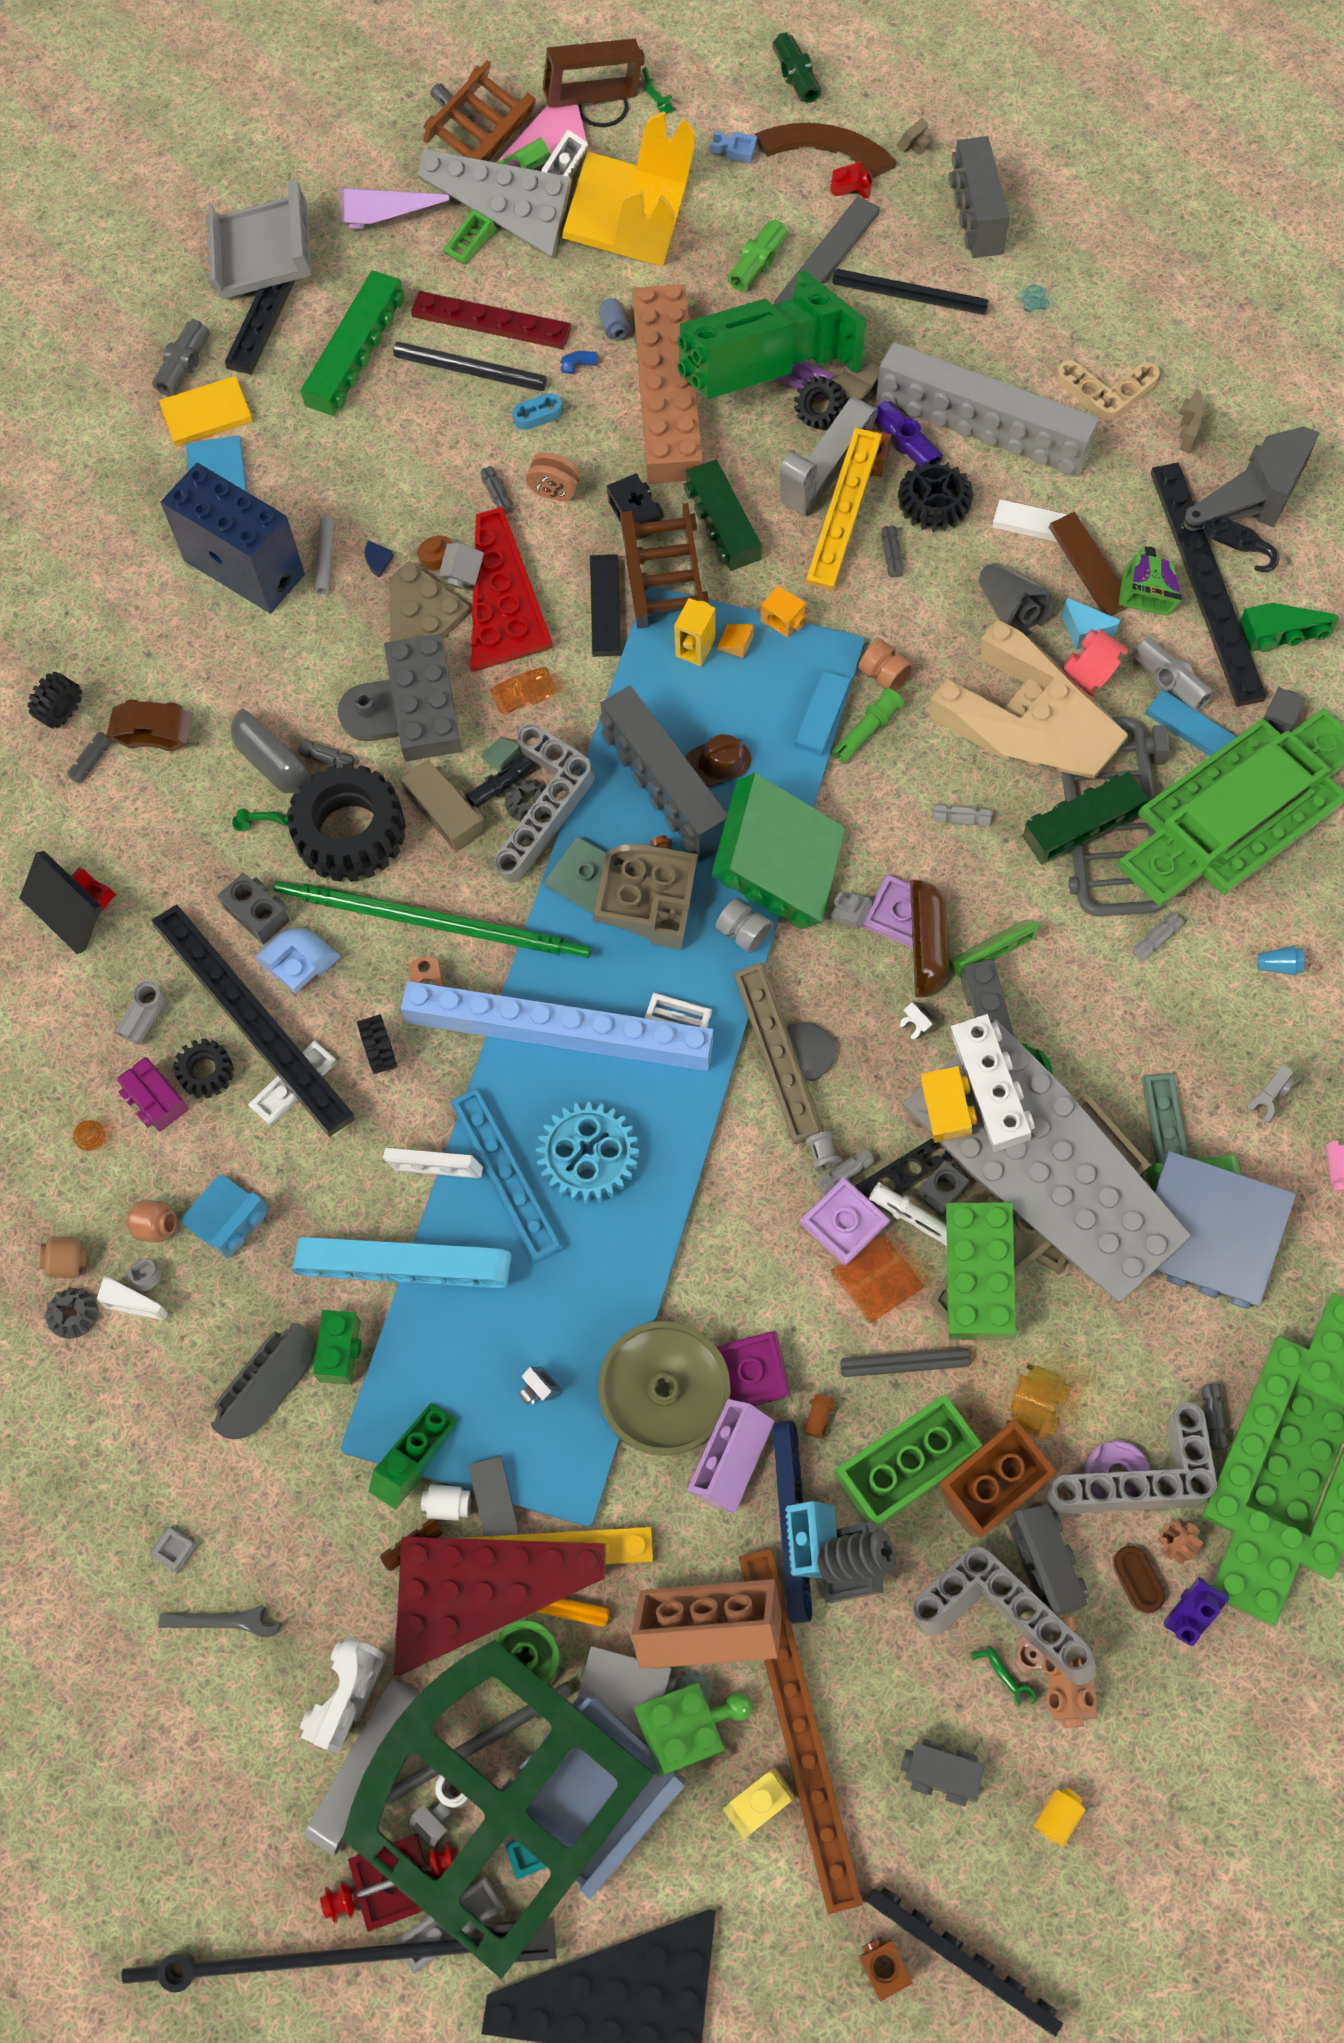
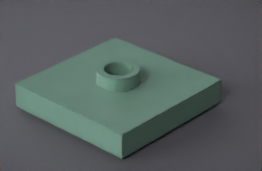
[544,837,622,915]

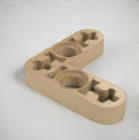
[1056,361,1160,420]

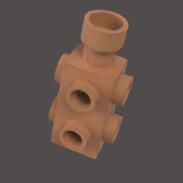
[1042,1617,1098,1728]

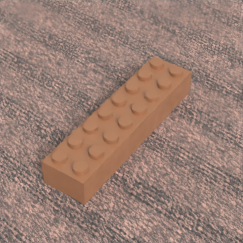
[632,284,703,484]

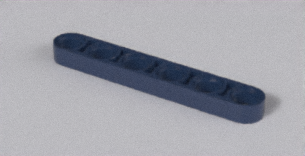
[773,1420,812,1624]

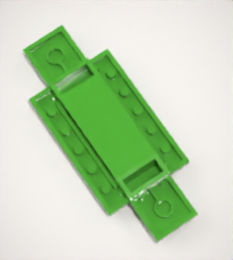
[1117,708,1344,907]
[1201,1293,1344,1627]

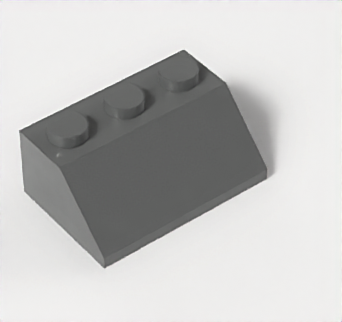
[1007,1504,1089,1617]

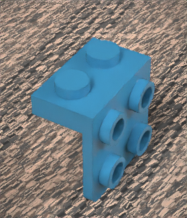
[181,1175,269,1259]

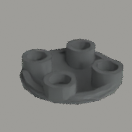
[787,1022,836,1081]

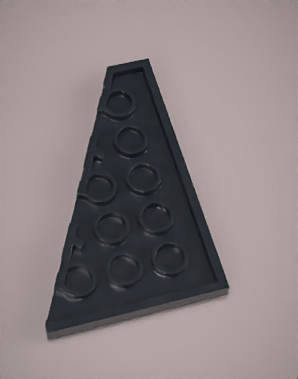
[481,1909,716,2043]

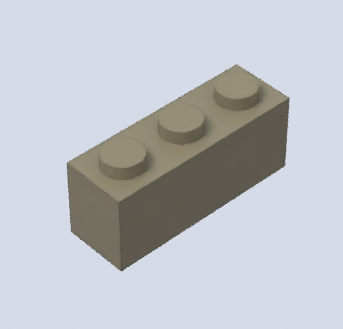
[400,759,484,852]

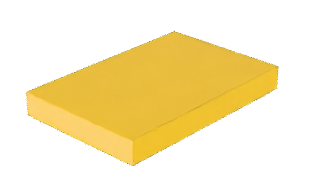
[158,375,253,447]

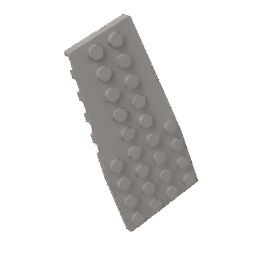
[903,1019,1190,1303]

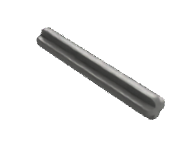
[840,1348,970,1377]

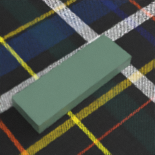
[1141,1073,1189,1163]

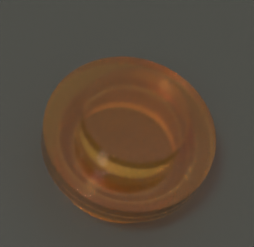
[73,1120,105,1151]

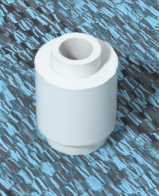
[421,1484,471,1521]
[435,1775,470,1808]

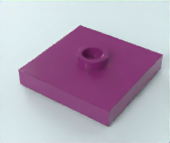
[717,1331,791,1406]

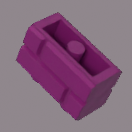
[117,1057,189,1132]

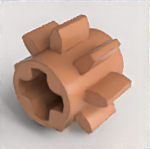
[1158,1518,1203,1565]

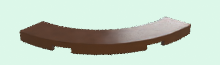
[755,123,896,178]

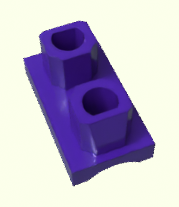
[1164,1577,1229,1646]

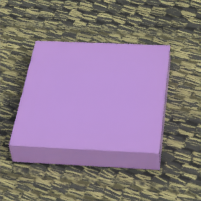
[862,874,913,948]
[799,1177,891,1267]

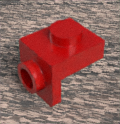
[830,161,873,199]
[71,867,116,911]

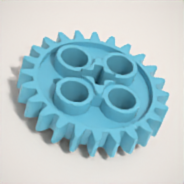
[536,1102,639,1204]

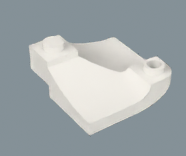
[300,1636,387,1754]

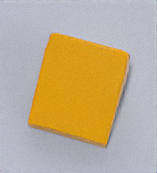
[717,624,754,658]

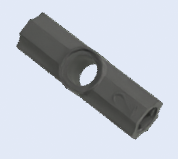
[152,319,210,397]

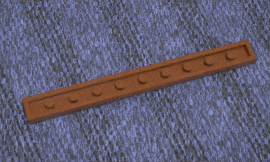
[739,1548,863,1914]

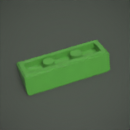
[950,920,1039,978]

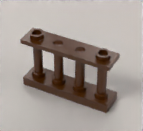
[620,503,709,629]

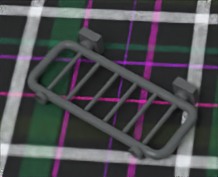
[1061,716,1189,917]

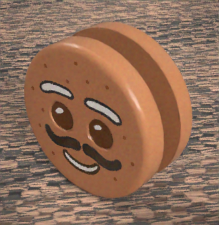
[526,453,581,502]

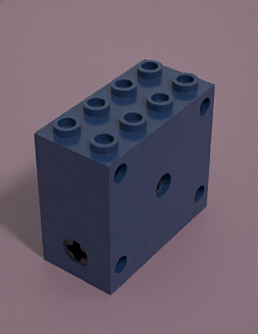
[160,462,305,614]

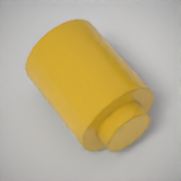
[1033,1787,1086,1848]

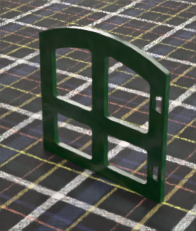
[343,1639,655,1979]

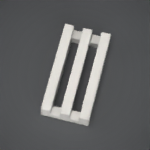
[645,993,712,1028]

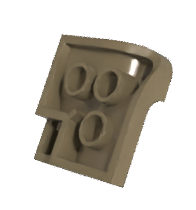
[593,844,698,950]

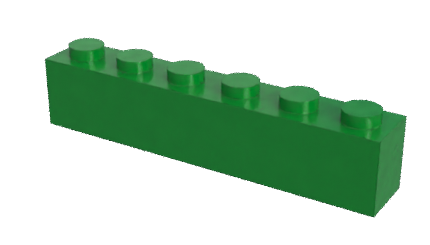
[300,270,405,416]

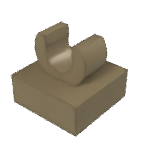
[897,117,931,155]

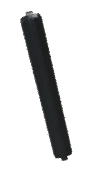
[832,269,989,315]
[393,341,547,391]

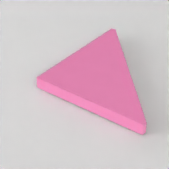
[496,81,589,170]

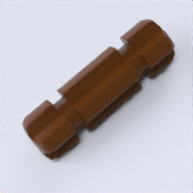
[380,1519,443,1571]

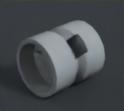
[715,897,773,954]

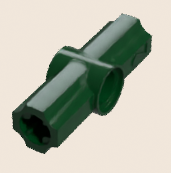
[772,32,821,104]

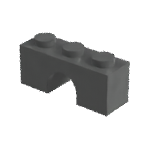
[960,960,1014,1036]

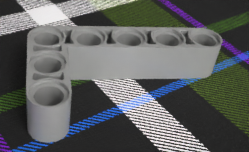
[780,396,878,516]
[494,724,595,883]
[1046,1402,1217,1514]
[912,1547,1097,1685]

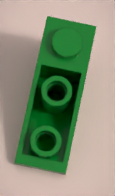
[1239,603,1339,652]
[368,1403,458,1510]

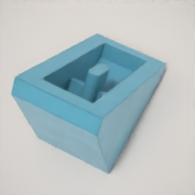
[1062,598,1121,650]

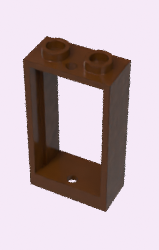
[542,38,645,107]

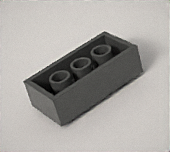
[949,136,1010,258]

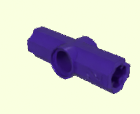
[875,400,943,467]

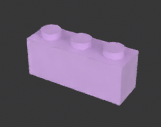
[687,1399,775,1513]

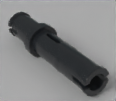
[465,755,540,808]

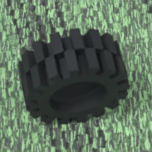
[794,376,848,430]
[28,672,82,729]
[357,1014,398,1074]
[173,1039,234,1099]

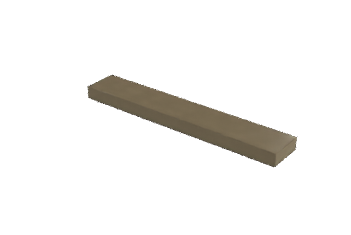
[733,962,824,1145]

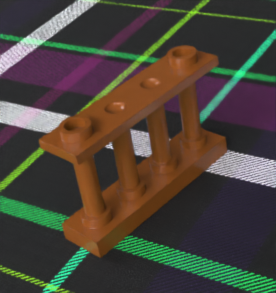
[423,60,536,161]

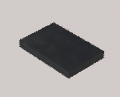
[20,851,103,954]

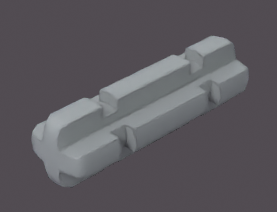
[933,804,992,826]
[1133,913,1183,961]
[817,1149,875,1195]

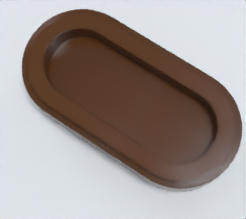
[1113,1546,1165,1614]

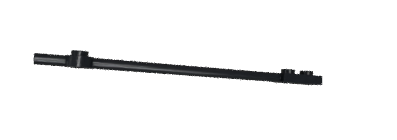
[121,1917,557,1992]

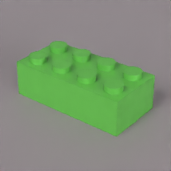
[946,1202,1016,1340]
[834,1394,982,1530]

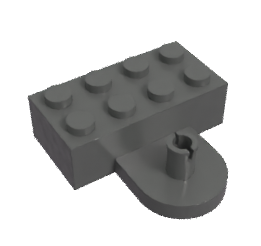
[338,633,462,762]

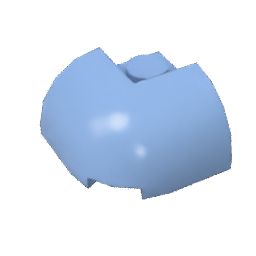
[254,928,341,994]

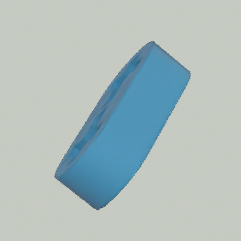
[512,393,563,430]

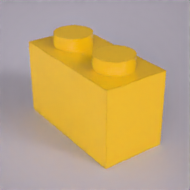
[674,598,716,666]
[920,1066,977,1143]

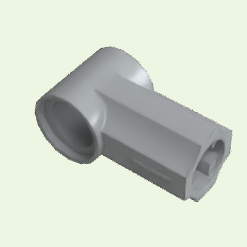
[115,981,167,1045]

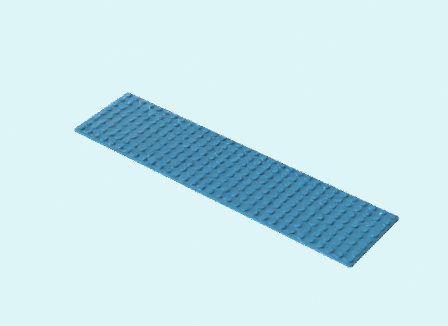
[341,586,864,1527]

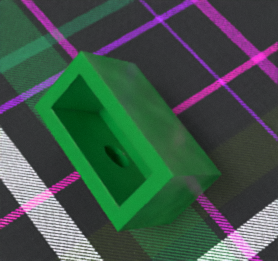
[313,1310,362,1385]

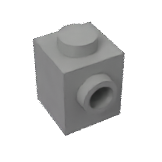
[438,543,484,589]

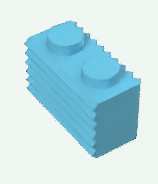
[785,1501,837,1578]

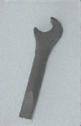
[158,1605,282,1638]

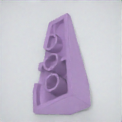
[339,188,449,229]

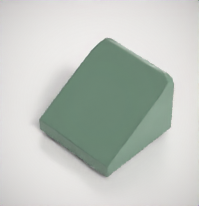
[481,737,522,772]

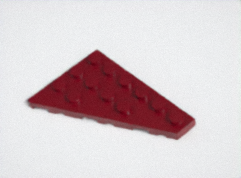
[394,1536,606,1675]

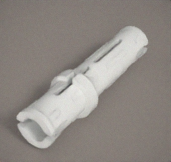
[869,1182,947,1246]

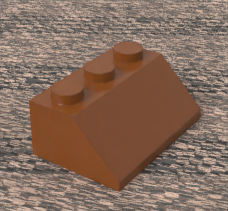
[938,1419,1057,1538]

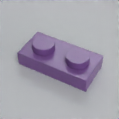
[774,361,835,401]

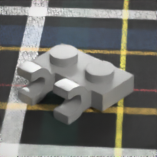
[1247,1065,1295,1123]

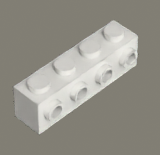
[951,1014,1035,1152]

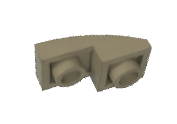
[1179,389,1203,454]

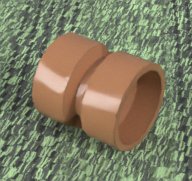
[858,639,914,691]

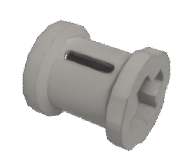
[806,1131,842,1172]

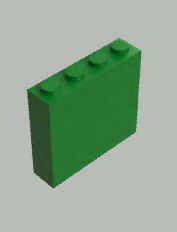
[711,773,845,929]

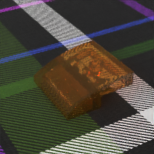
[831,1234,924,1324]

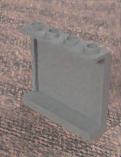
[206,180,312,299]

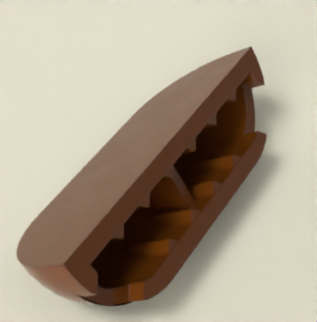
[910,879,950,998]

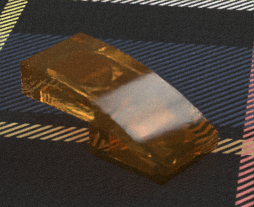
[490,667,558,715]

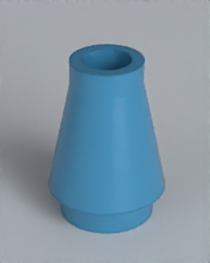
[1258,945,1304,976]

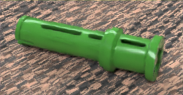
[831,688,904,764]

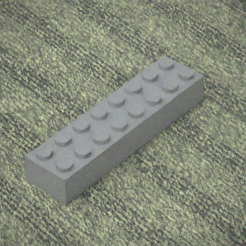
[876,342,1099,476]

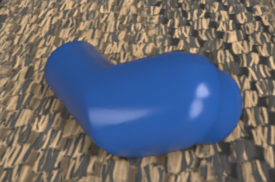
[560,351,598,374]

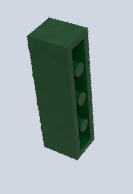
[683,459,762,571]
[1023,771,1149,865]

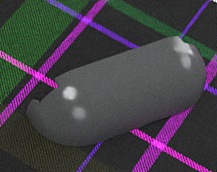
[231,709,312,793]
[211,1323,313,1439]

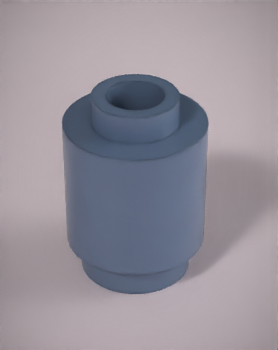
[599,298,631,340]

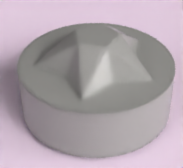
[127,1259,162,1292]

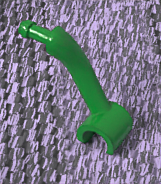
[642,67,675,114]
[232,808,289,832]
[971,1646,1036,1707]

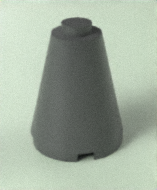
[979,563,1054,636]

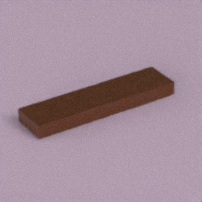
[1049,511,1129,616]

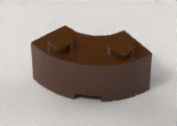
[106,699,193,752]

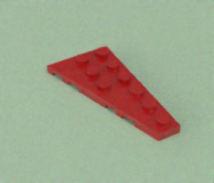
[470,507,553,672]

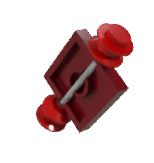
[320,1834,460,1932]

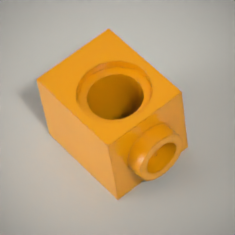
[760,586,807,638]

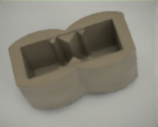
[832,355,880,408]

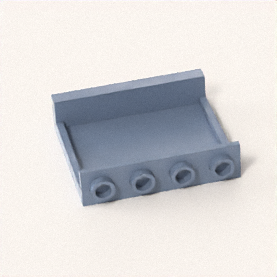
[1150,1151,1296,1309]
[501,1693,687,1900]

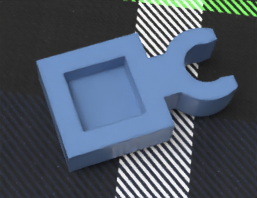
[710,131,758,163]

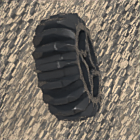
[897,460,973,533]

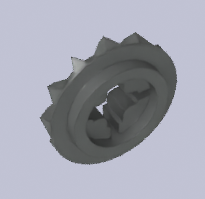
[505,778,547,822]
[44,1287,98,1339]

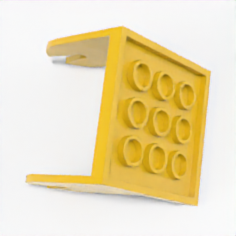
[562,112,696,266]

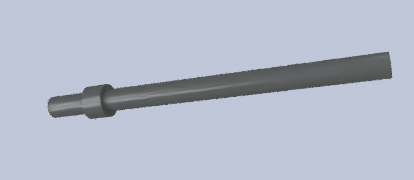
[387,1682,573,1805]

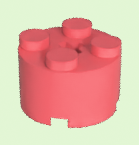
[1063,628,1128,697]

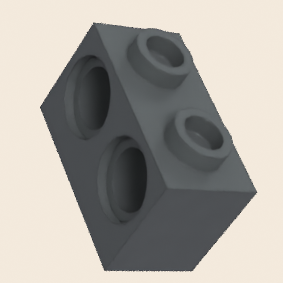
[217,872,289,945]

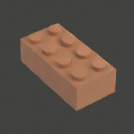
[631,1579,782,1669]

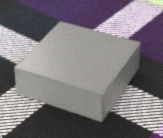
[149,1526,198,1574]

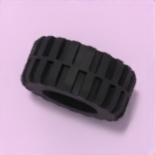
[287,764,406,882]

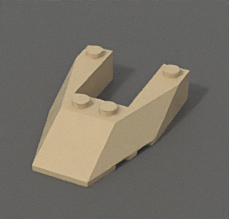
[930,619,1128,779]

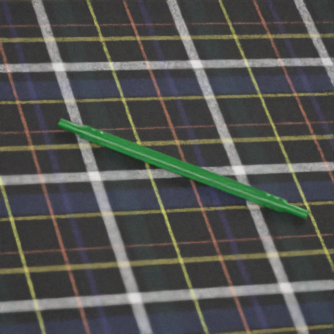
[274,881,592,958]

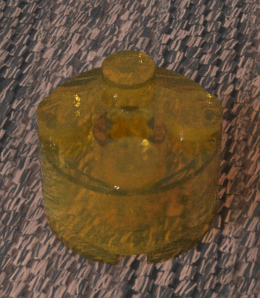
[1005,1362,1071,1439]

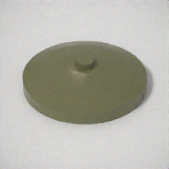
[598,1321,731,1456]

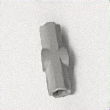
[1133,638,1214,712]

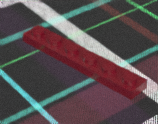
[411,291,571,350]

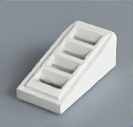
[97,1277,168,1320]

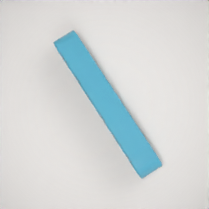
[292,1237,511,1288]

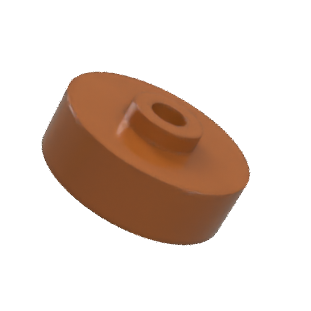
[417,535,452,570]

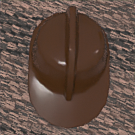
[685,734,751,787]

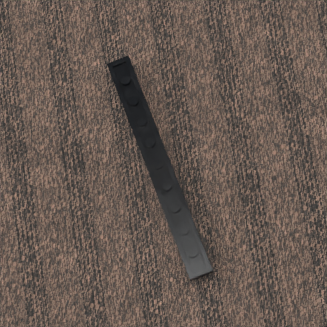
[1150,462,1267,707]
[152,904,355,1137]

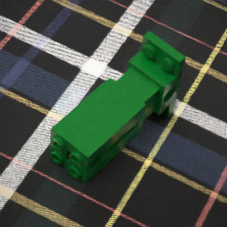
[677,270,866,400]

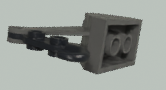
[1183,426,1320,573]

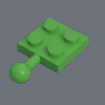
[633,1682,753,1777]

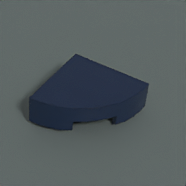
[365,540,394,577]

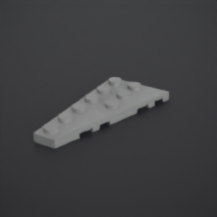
[418,149,572,259]

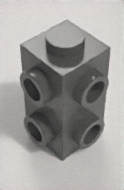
[900,1739,985,1807]

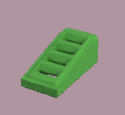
[443,209,497,265]

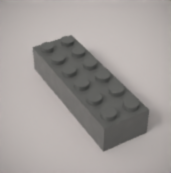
[599,685,727,862]

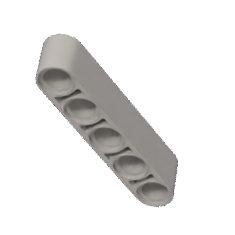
[304,1679,419,1856]

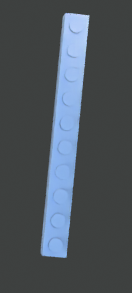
[401,981,713,1071]

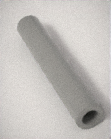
[314,517,334,594]

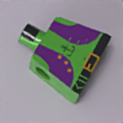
[1119,546,1182,615]

